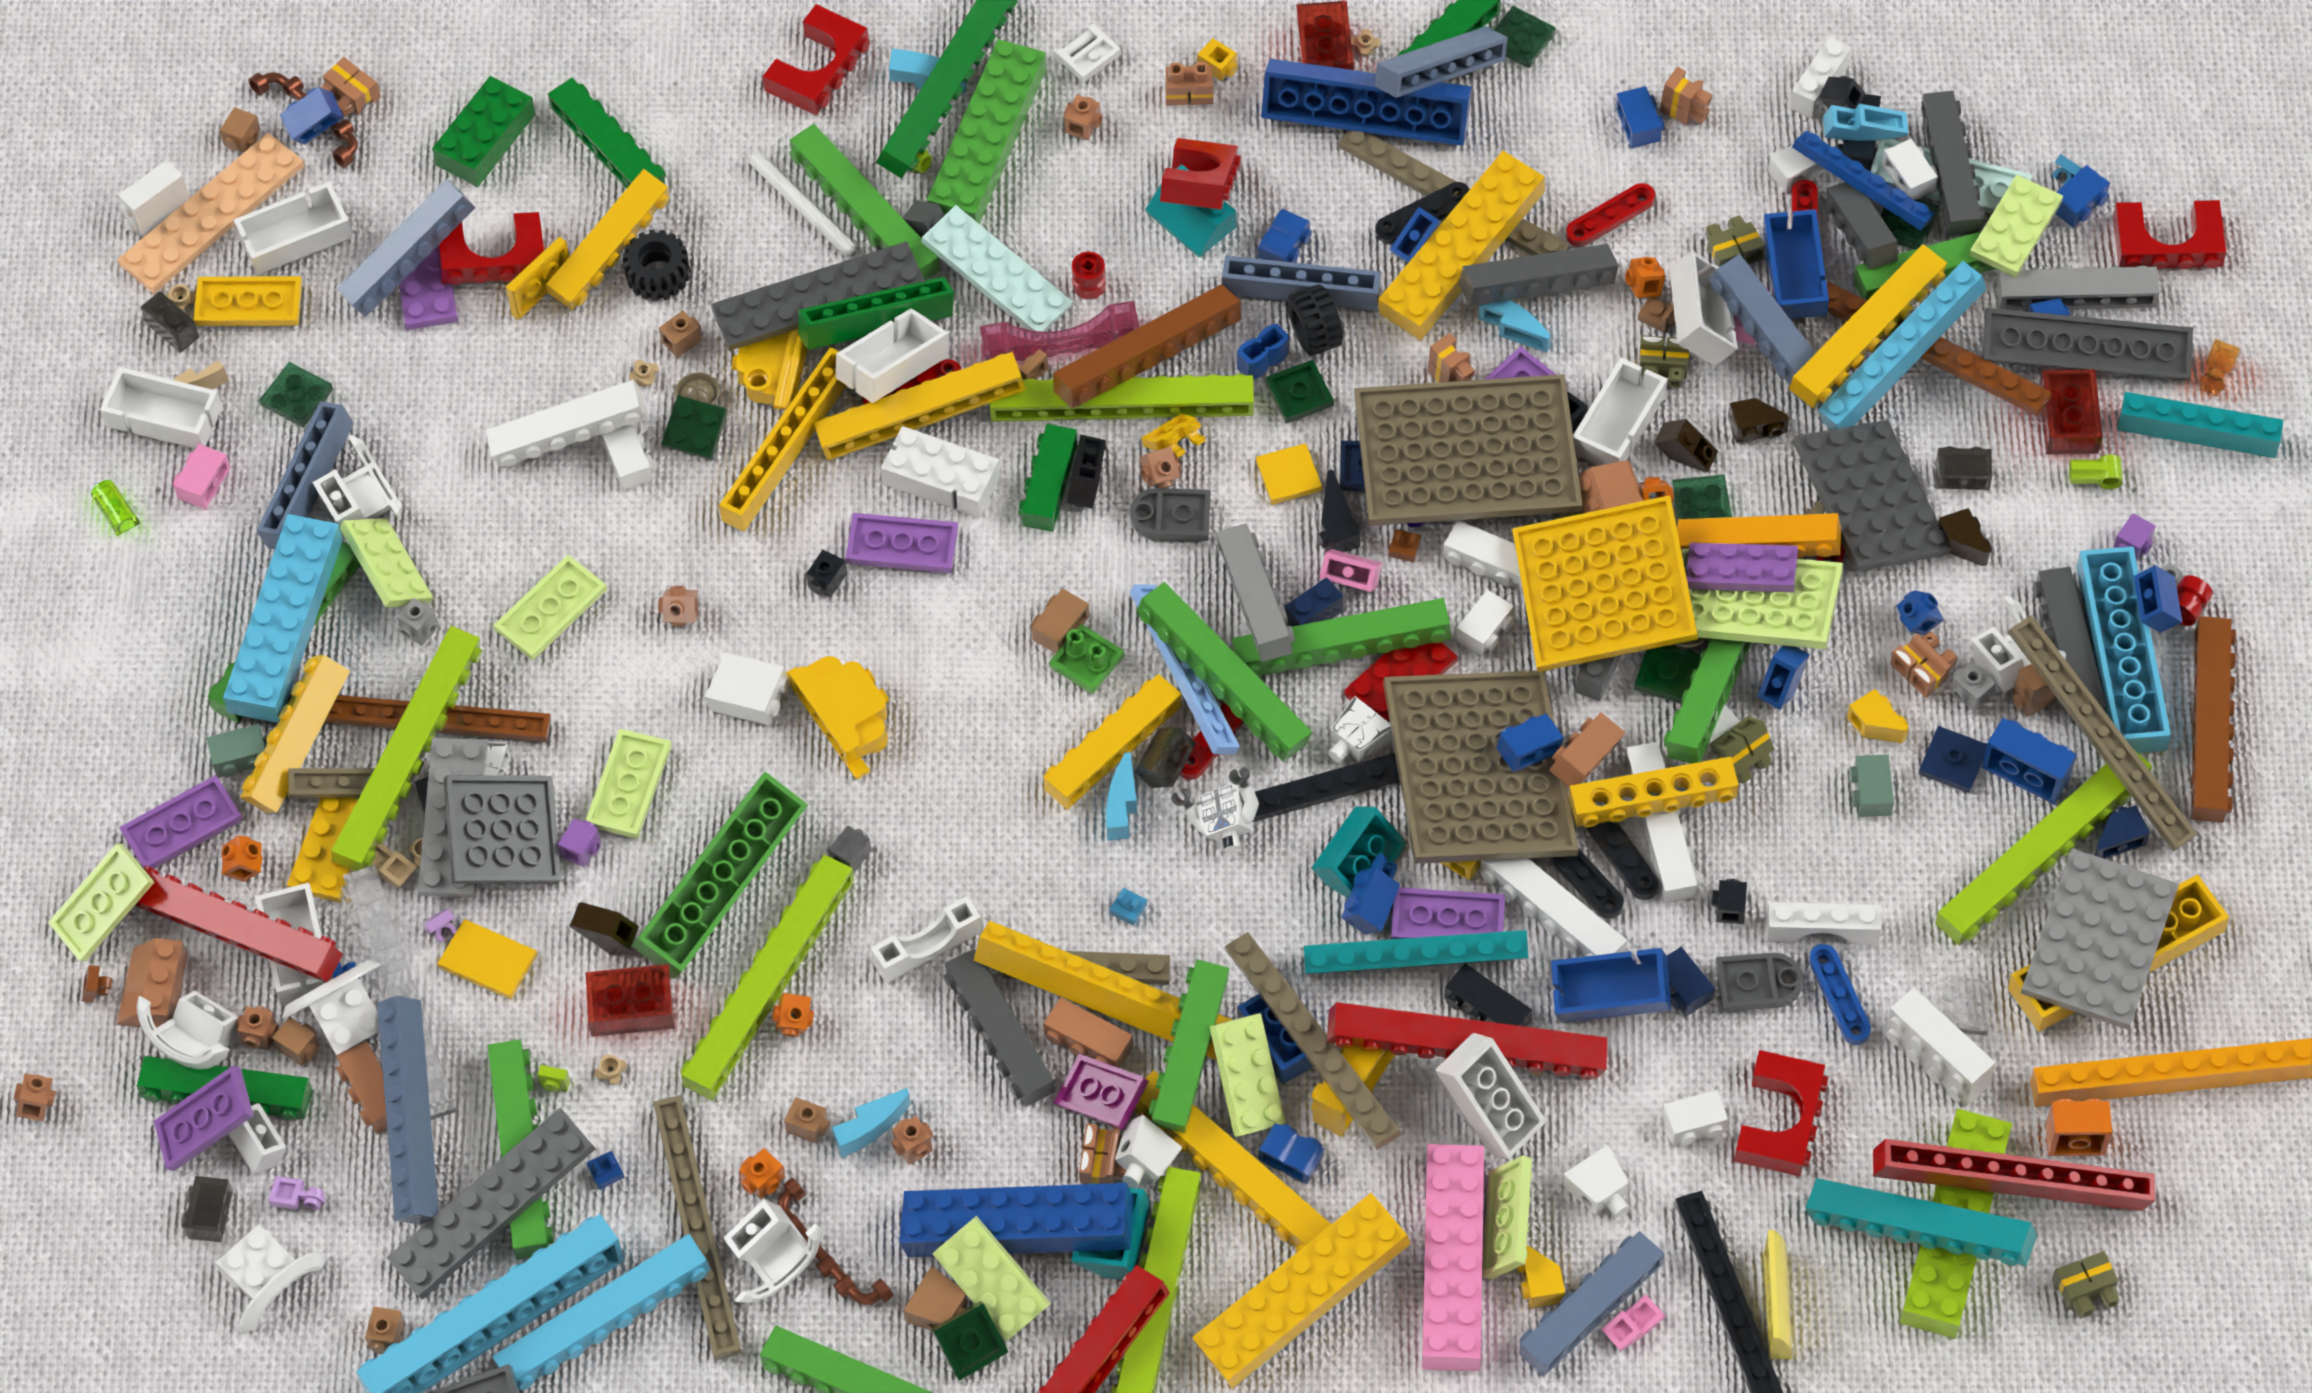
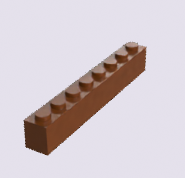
[1053,284,1241,409]
[2191,616,2236,823]

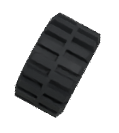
[622,230,690,301]
[1288,284,1343,356]

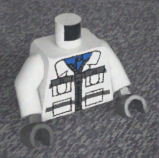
[1171,767,1259,852]

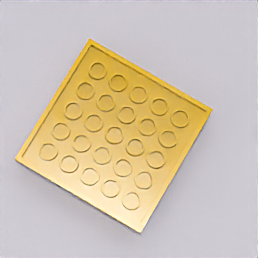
[1512,495,1698,672]

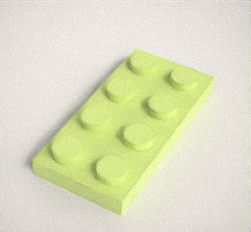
[1969,174,2063,277]
[340,518,433,608]
[493,555,607,660]
[586,728,672,839]
[48,843,155,962]
[1209,1013,1286,1137]
[1482,1155,1532,1280]
[932,1216,1051,1342]

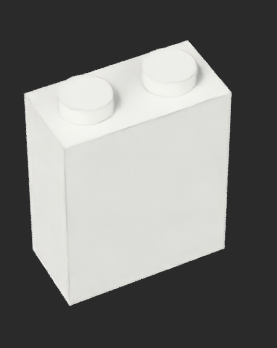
[118,160,190,238]
[705,652,790,725]

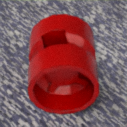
[1071,251,1106,299]
[2177,575,2213,626]

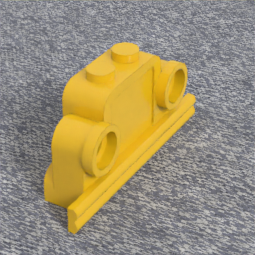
[732,329,807,410]
[786,656,889,780]

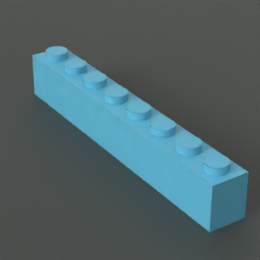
[1818,261,1986,430]
[492,1234,711,1390]

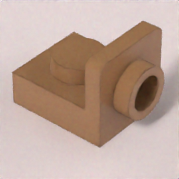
[1637,297,1675,333]
[1017,349,1049,380]

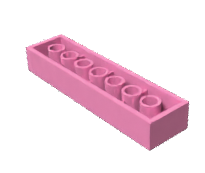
[1422,1144,1484,1371]

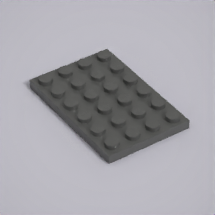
[1793,420,1951,572]

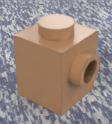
[220,107,261,152]
[659,311,702,358]
[272,1017,320,1066]
[784,1097,830,1144]
[365,1306,405,1354]

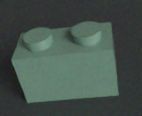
[206,724,266,777]
[1849,754,1894,817]

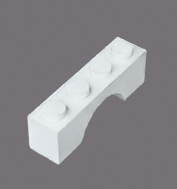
[871,896,983,984]
[1766,902,1881,944]

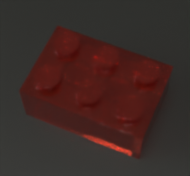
[1296,1,1353,70]
[2039,369,2103,455]
[585,964,675,1037]

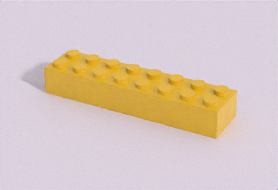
[1378,150,1545,341]
[2007,874,2229,1032]
[1192,1193,1411,1389]

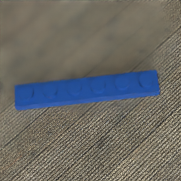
[1792,130,1935,231]

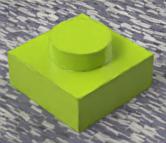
[538,1065,571,1092]

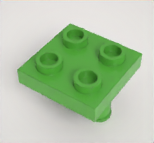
[1049,624,1125,694]

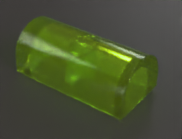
[91,480,140,536]

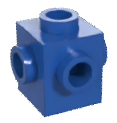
[1896,590,1944,635]

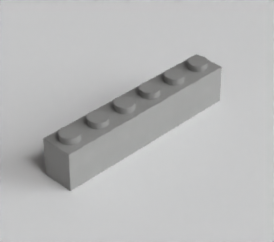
[1997,266,2160,310]
[1216,523,1295,662]

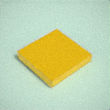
[1256,443,1322,505]

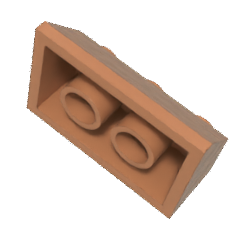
[1579,460,1644,514]
[117,938,188,1028]

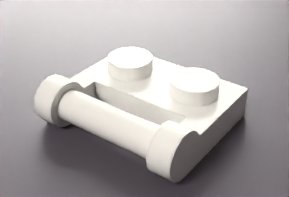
[1053,24,1121,83]

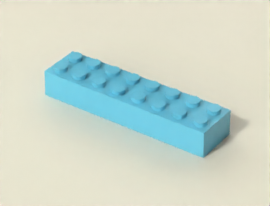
[223,514,343,723]
[2076,546,2171,753]

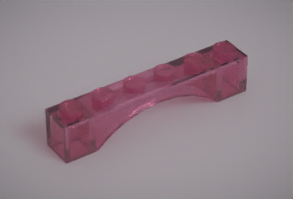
[980,301,1140,361]

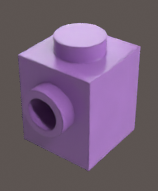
[2113,513,2156,562]
[558,818,601,867]

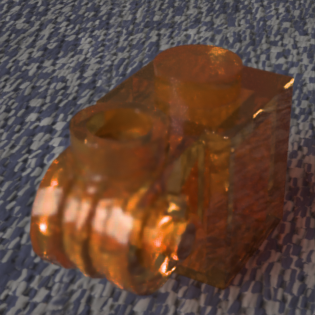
[2199,339,2241,397]

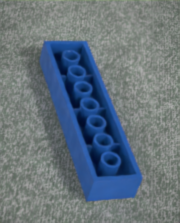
[1261,59,1472,146]
[899,1183,1134,1257]

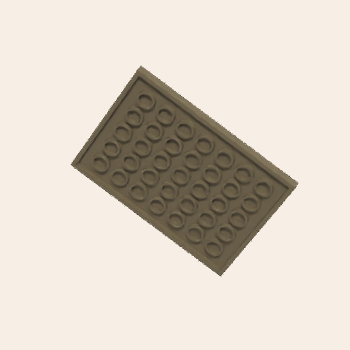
[1354,374,1583,526]
[1383,671,1579,864]

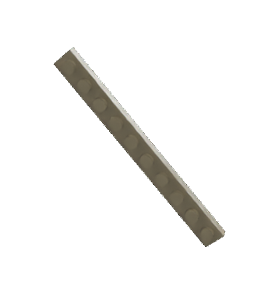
[1339,130,1569,255]
[2008,615,2197,852]
[1225,932,1401,1150]
[653,1095,742,1360]

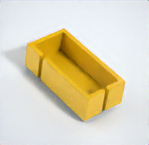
[1311,1046,1395,1137]

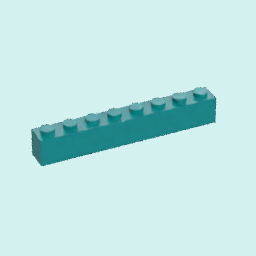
[1303,930,1529,975]
[1805,1178,2037,1266]

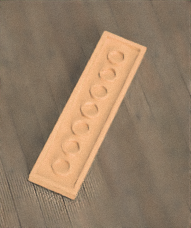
[117,132,304,294]

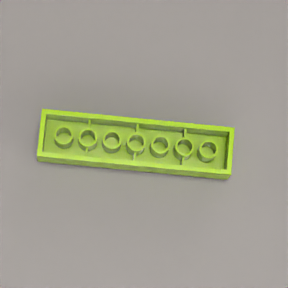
[1900,1108,2012,1339]

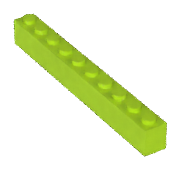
[990,374,1254,422]
[331,625,483,874]
[1935,749,2152,946]
[681,854,854,1101]
[1111,1167,1201,1393]

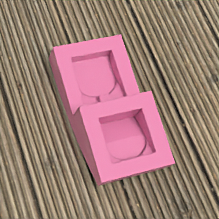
[1601,1294,1666,1351]

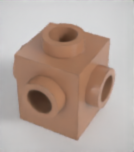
[1064,95,1103,140]
[1140,447,1181,489]
[658,586,698,626]
[236,1006,279,1051]
[13,1073,56,1122]
[891,1116,933,1165]

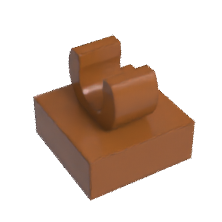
[1388,529,1421,562]
[82,965,112,1003]

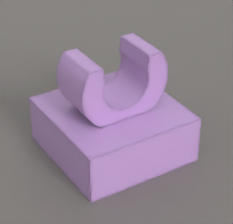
[421,909,456,942]

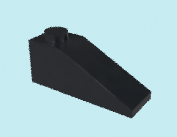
[1067,434,1106,509]
[1318,469,1361,552]

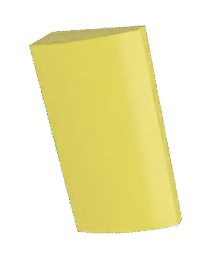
[1764,1230,1792,1359]

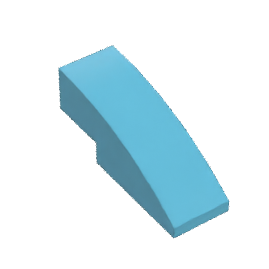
[889,48,967,93]
[1823,104,1908,141]
[1478,300,1551,353]
[1106,752,1137,841]
[832,1088,911,1158]

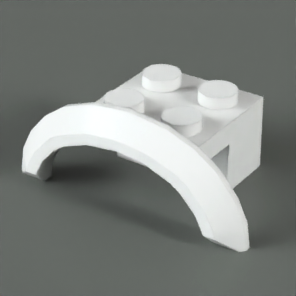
[312,435,402,536]
[1971,596,2066,692]
[282,960,381,1056]
[137,990,238,1069]
[724,1200,822,1303]
[216,1224,326,1334]

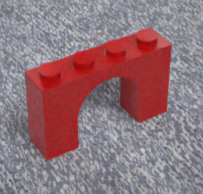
[762,4,870,115]
[1160,138,1242,210]
[2113,200,2227,270]
[437,212,544,285]
[1734,1050,1829,1177]

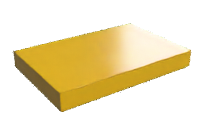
[506,237,569,320]
[437,919,538,1000]

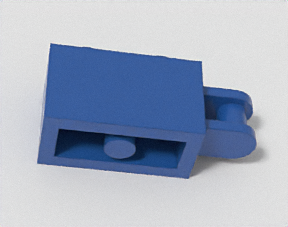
[1341,854,1400,935]

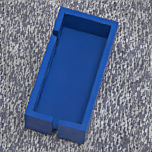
[1762,209,1829,319]
[1551,948,1671,1023]

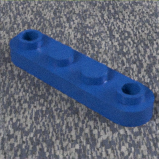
[1809,944,1871,1045]

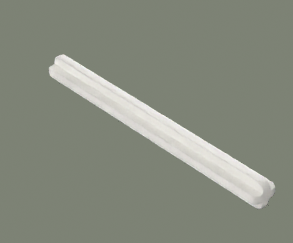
[749,152,855,256]

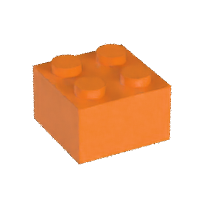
[2045,1098,2112,1156]

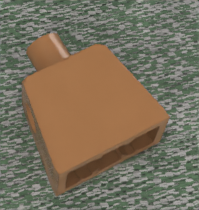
[903,1266,968,1331]

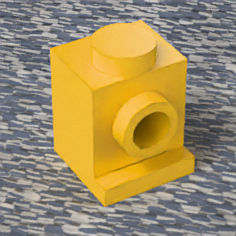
[1197,38,1238,81]

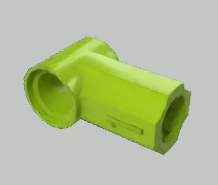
[2069,454,2123,490]

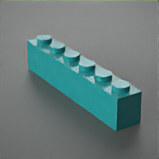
[2117,392,2284,458]

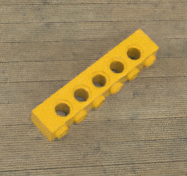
[1569,757,1739,827]

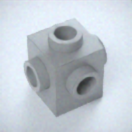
[397,598,439,646]
[1951,662,1996,712]

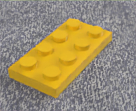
[193,276,303,326]
[287,798,358,903]

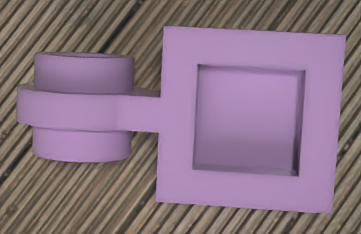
[268,1176,326,1210]

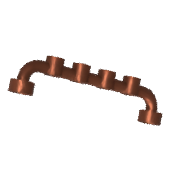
[248,72,358,168]
[777,1177,894,1305]

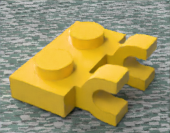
[1141,413,1206,458]

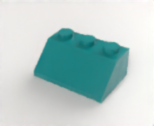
[1145,165,1236,258]
[1311,806,1408,898]
[1071,1183,1151,1280]

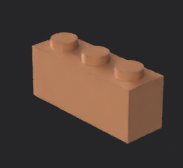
[1549,712,1626,787]
[1043,997,1133,1068]
[335,1041,387,1134]

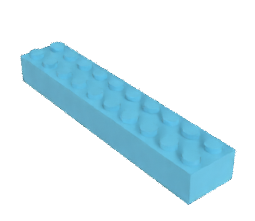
[356,1214,624,1393]

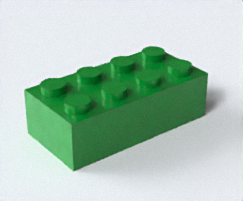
[432,76,536,187]

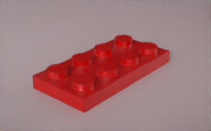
[1344,642,1458,722]

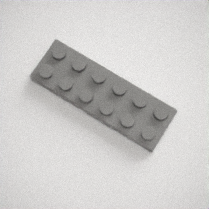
[418,738,488,898]

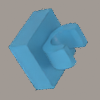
[2053,154,2082,185]
[1109,888,1147,926]

